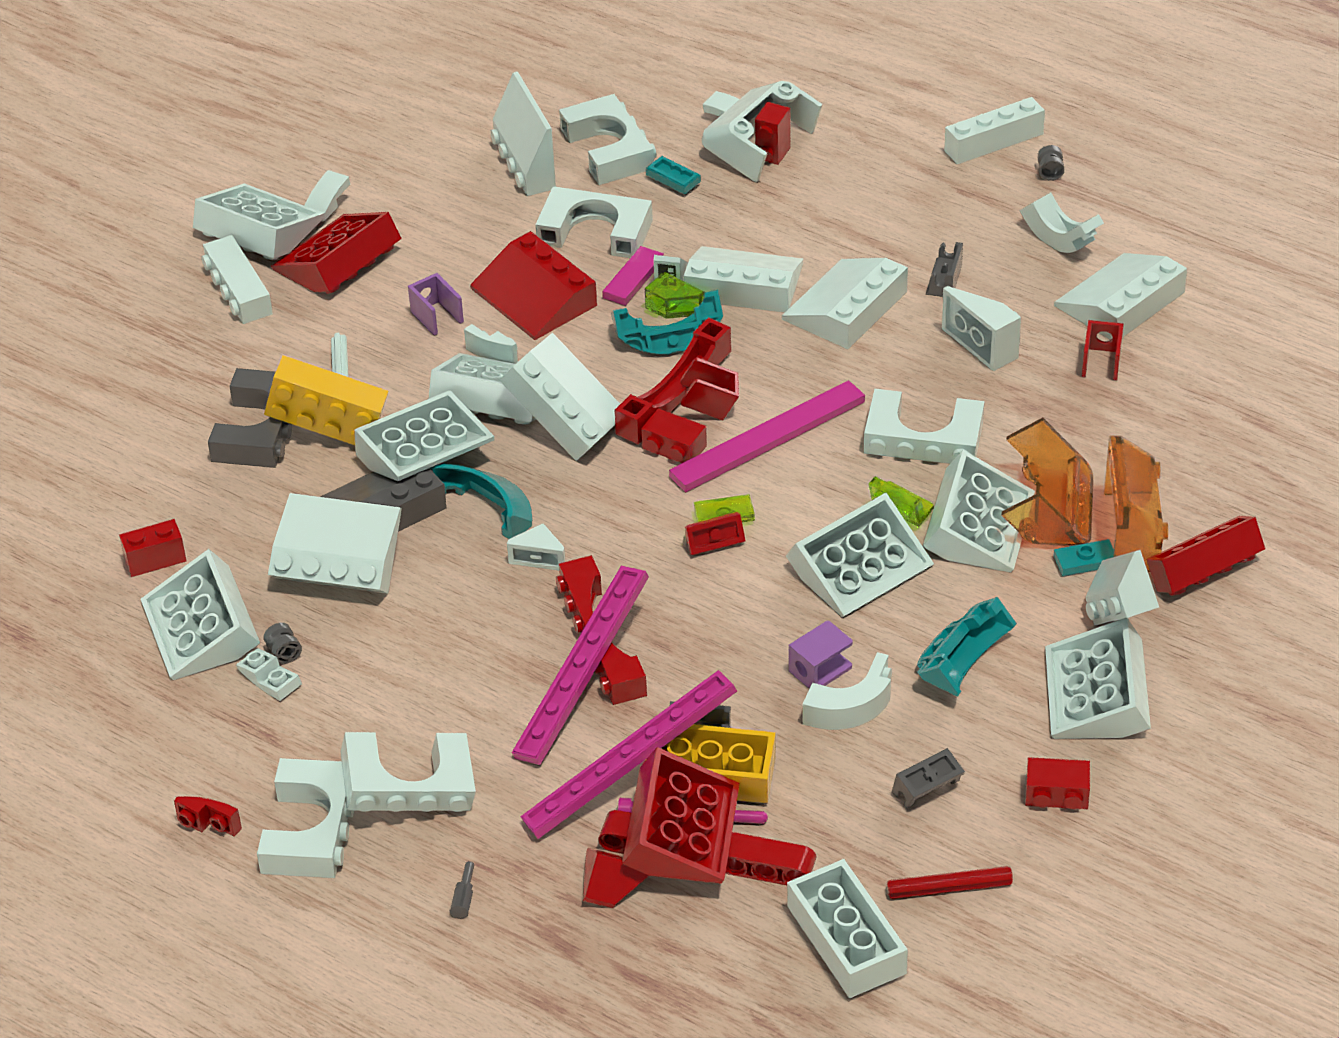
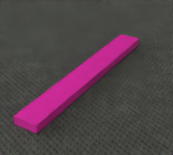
[669,380,865,493]
[511,565,649,765]
[520,670,737,839]

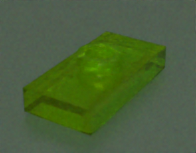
[694,494,755,523]

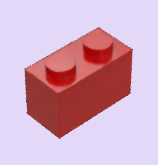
[755,102,791,165]
[641,408,707,463]
[119,519,187,577]
[1025,757,1090,809]

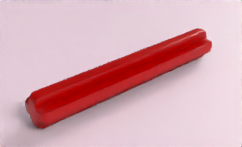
[887,866,1013,899]

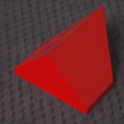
[583,847,649,908]

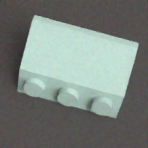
[1085,550,1159,625]

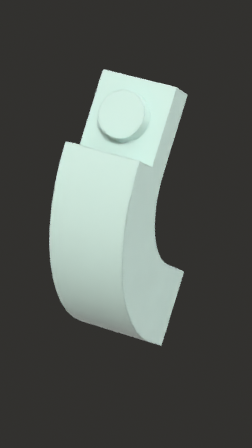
[1019,193,1104,253]
[803,652,892,730]

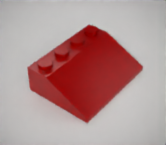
[271,212,402,294]
[470,231,597,340]
[622,747,740,884]

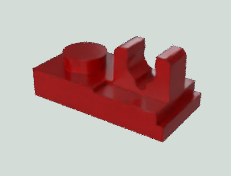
[685,512,746,555]

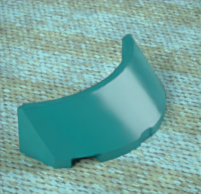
[611,290,723,354]
[430,464,533,539]
[917,597,1017,697]

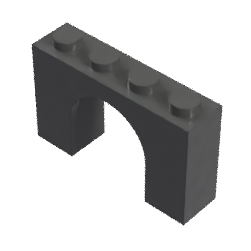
[208,368,292,468]

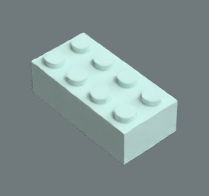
[787,859,908,999]

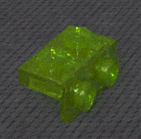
[868,476,934,527]

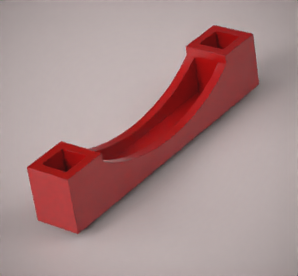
[614,317,731,444]
[556,555,647,705]

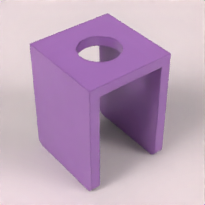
[408,273,464,335]
[788,621,853,689]

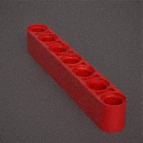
[598,810,817,886]

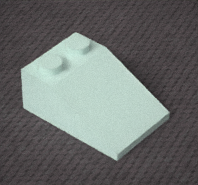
[942,286,1021,371]

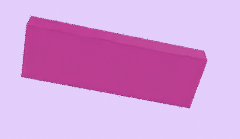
[602,246,664,306]

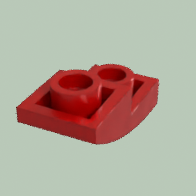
[174,796,242,837]

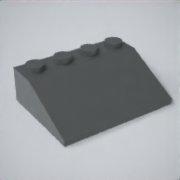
[320,468,447,532]

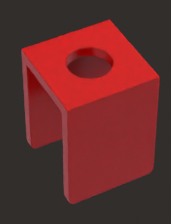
[1082,320,1124,380]
[680,358,739,420]

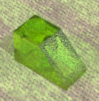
[644,272,705,319]

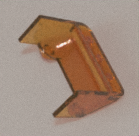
[1001,417,1094,546]
[1104,435,1168,572]

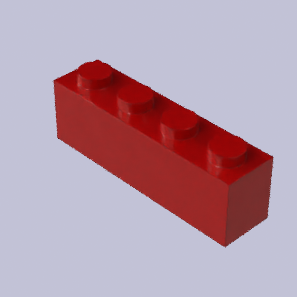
[1146,516,1266,596]

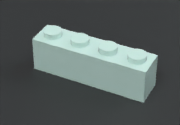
[944,97,1045,165]
[201,235,273,324]

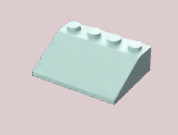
[490,71,556,196]
[193,184,324,260]
[684,246,803,313]
[1054,253,1187,340]
[782,258,908,349]
[500,332,620,461]
[428,353,536,424]
[354,390,494,481]
[923,450,1035,573]
[268,493,402,594]
[786,493,934,618]
[141,549,260,680]
[1045,618,1151,739]

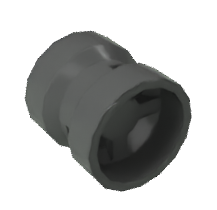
[1037,145,1065,181]
[263,622,302,664]

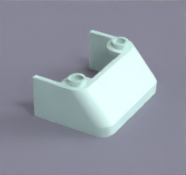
[701,81,823,183]

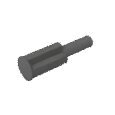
[450,861,474,919]

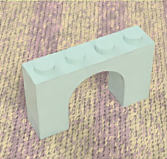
[559,94,657,185]
[535,186,653,258]
[864,389,985,464]
[340,732,476,812]
[257,758,354,878]

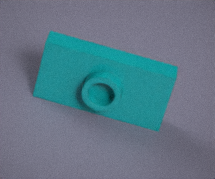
[646,156,701,194]
[1053,539,1117,576]

